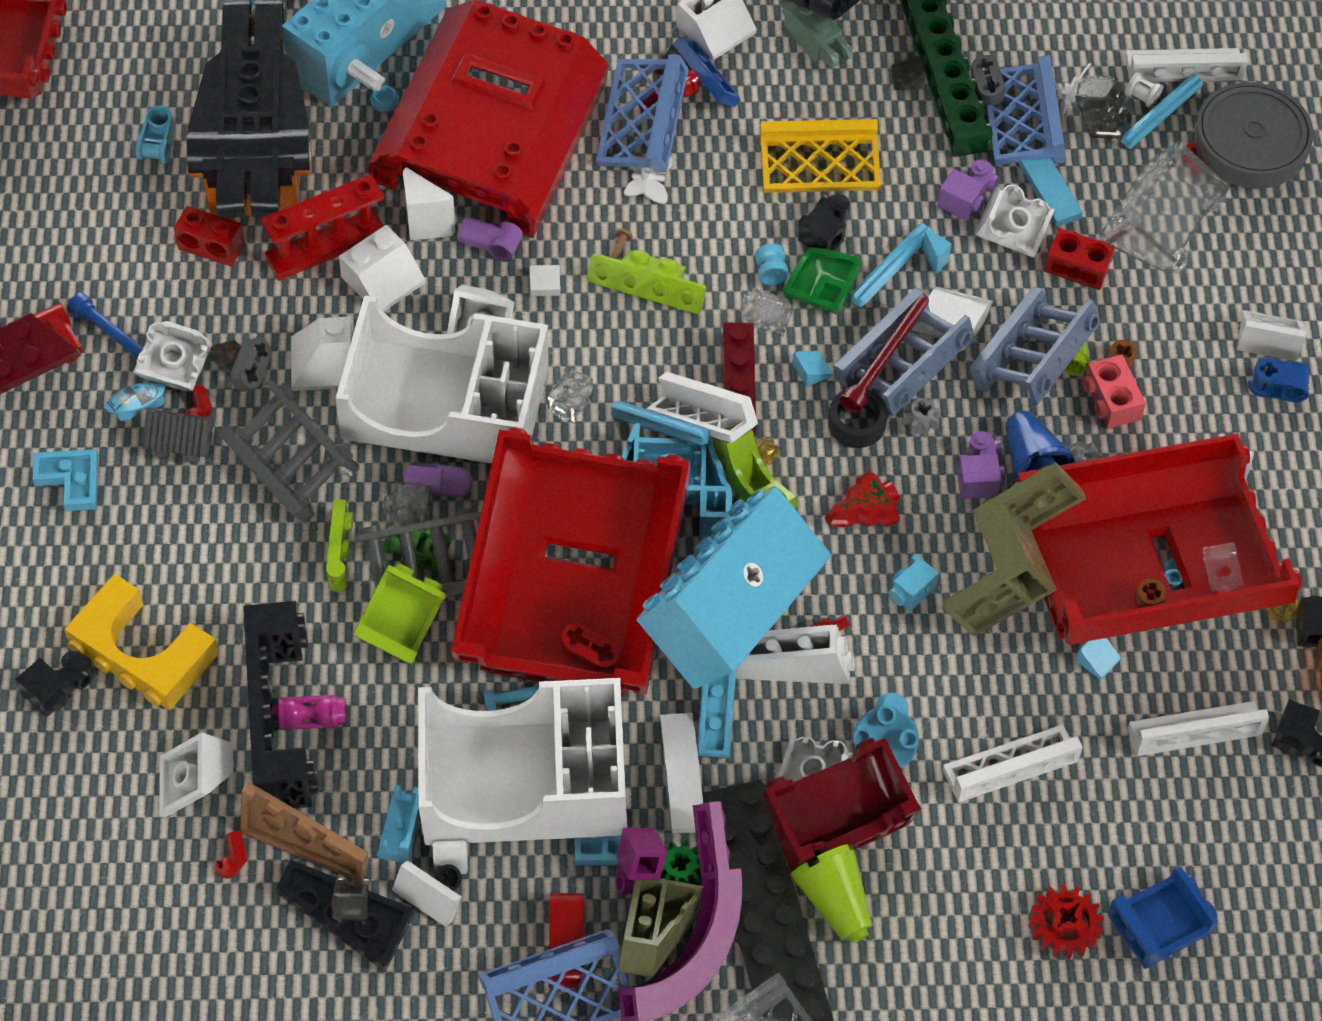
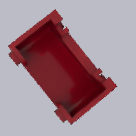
[763,738,921,873]

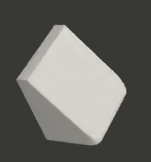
[432,840,468,875]

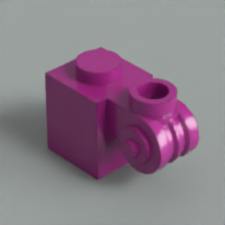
[615,828,667,894]

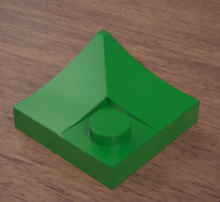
[783,247,863,315]

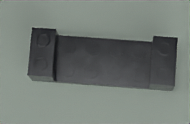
[243,601,318,808]

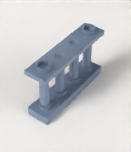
[834,287,975,416]
[969,287,1101,405]

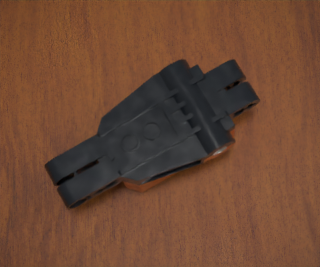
[187,0,312,218]

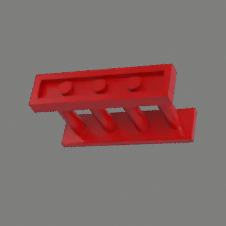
[261,174,384,281]

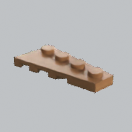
[240,782,369,883]

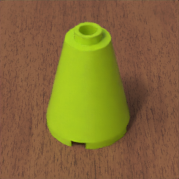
[791,844,873,944]

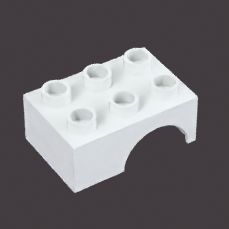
[336,295,549,464]
[418,678,627,845]

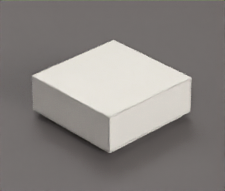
[530,265,560,296]

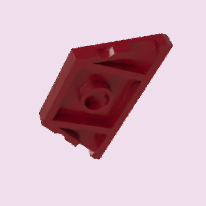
[0,313,81,394]

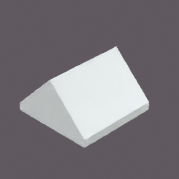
[403,167,455,241]
[1237,310,1307,361]

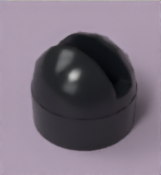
[433,864,462,891]

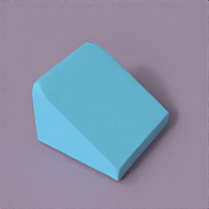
[922,229,952,274]
[792,351,833,387]
[1076,638,1122,680]

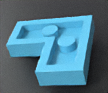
[33,449,98,511]

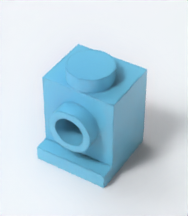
[888,553,939,612]

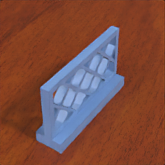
[595,54,688,172]
[984,55,1065,165]
[479,929,629,1021]

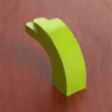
[712,426,798,509]

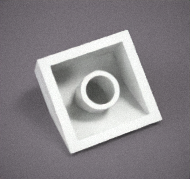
[339,225,426,312]

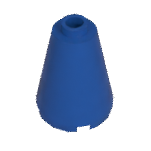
[1005,411,1076,482]

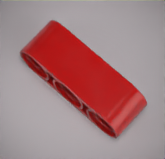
[549,893,584,988]

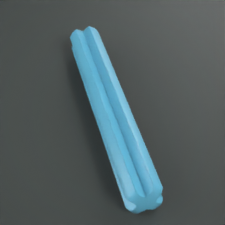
[1120,74,1203,149]
[850,223,931,307]
[610,401,710,447]

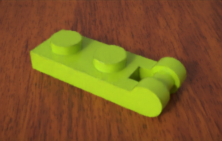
[326,499,353,592]

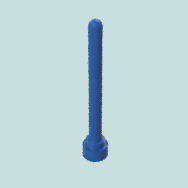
[67,292,144,358]

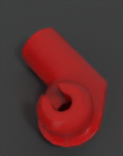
[184,385,213,417]
[215,831,248,879]

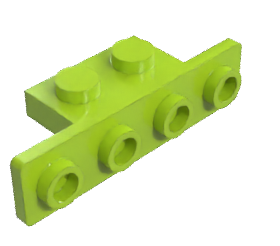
[587,250,706,314]

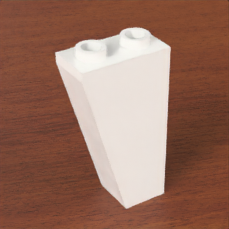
[736,624,855,684]

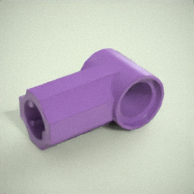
[458,217,523,262]

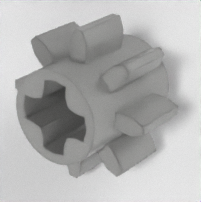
[902,397,941,436]

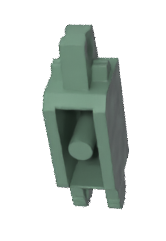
[779,0,853,68]

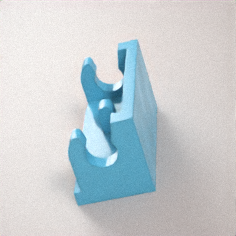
[377,785,421,863]

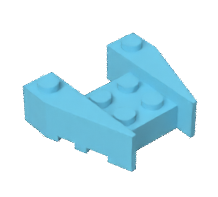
[621,423,732,538]

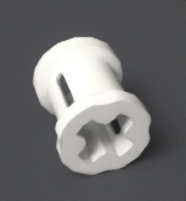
[1125,72,1163,108]

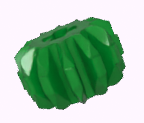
[660,839,702,886]

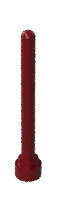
[840,295,929,413]

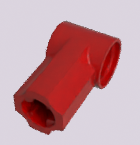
[33,303,83,364]

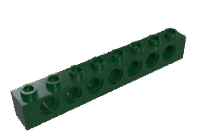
[900,0,993,157]

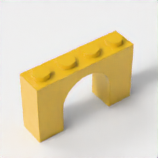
[64,574,219,711]

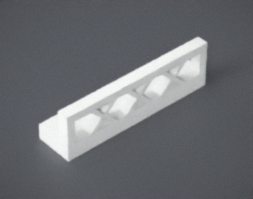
[1125,48,1248,82]
[647,372,758,443]
[1128,701,1269,756]
[942,725,1083,803]

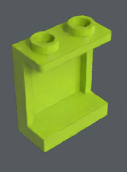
[352,562,447,664]

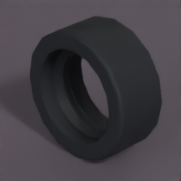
[828,389,887,448]

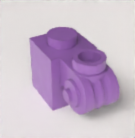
[937,160,999,221]
[957,431,1005,499]

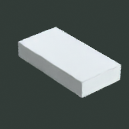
[392,861,461,927]

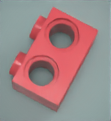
[1083,354,1146,429]

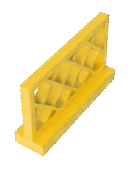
[759,119,881,193]

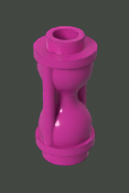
[272,695,347,730]

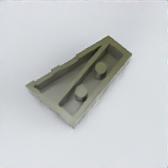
[618,879,704,977]

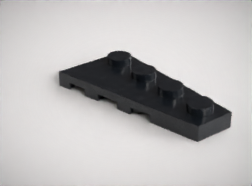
[276,859,414,972]

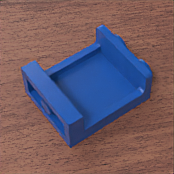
[1108,866,1218,969]

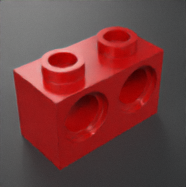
[174,205,245,267]
[1044,228,1116,290]

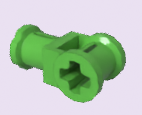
[383,526,452,572]

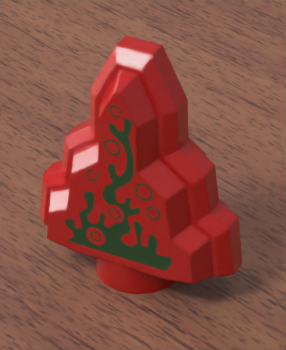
[825,471,900,527]

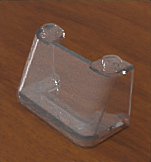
[1099,141,1231,274]

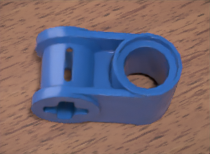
[1248,358,1310,402]

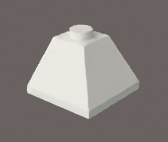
[447,284,515,334]
[291,317,352,391]
[159,732,234,818]

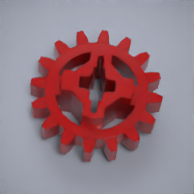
[1028,885,1104,959]

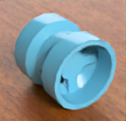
[755,244,789,285]

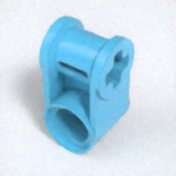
[136,105,176,163]

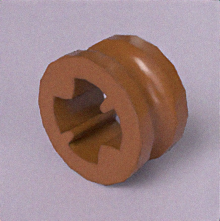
[1108,340,1137,369]
[1135,578,1166,608]

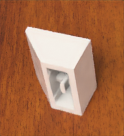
[676,0,757,60]

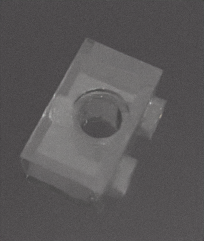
[740,287,793,337]

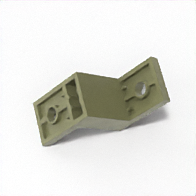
[942,462,1086,636]

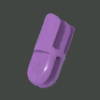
[403,463,473,497]

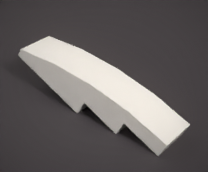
[660,713,703,834]

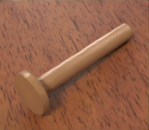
[611,229,633,259]

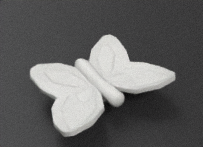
[1059,63,1091,119]
[624,156,673,205]

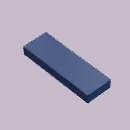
[673,37,741,107]

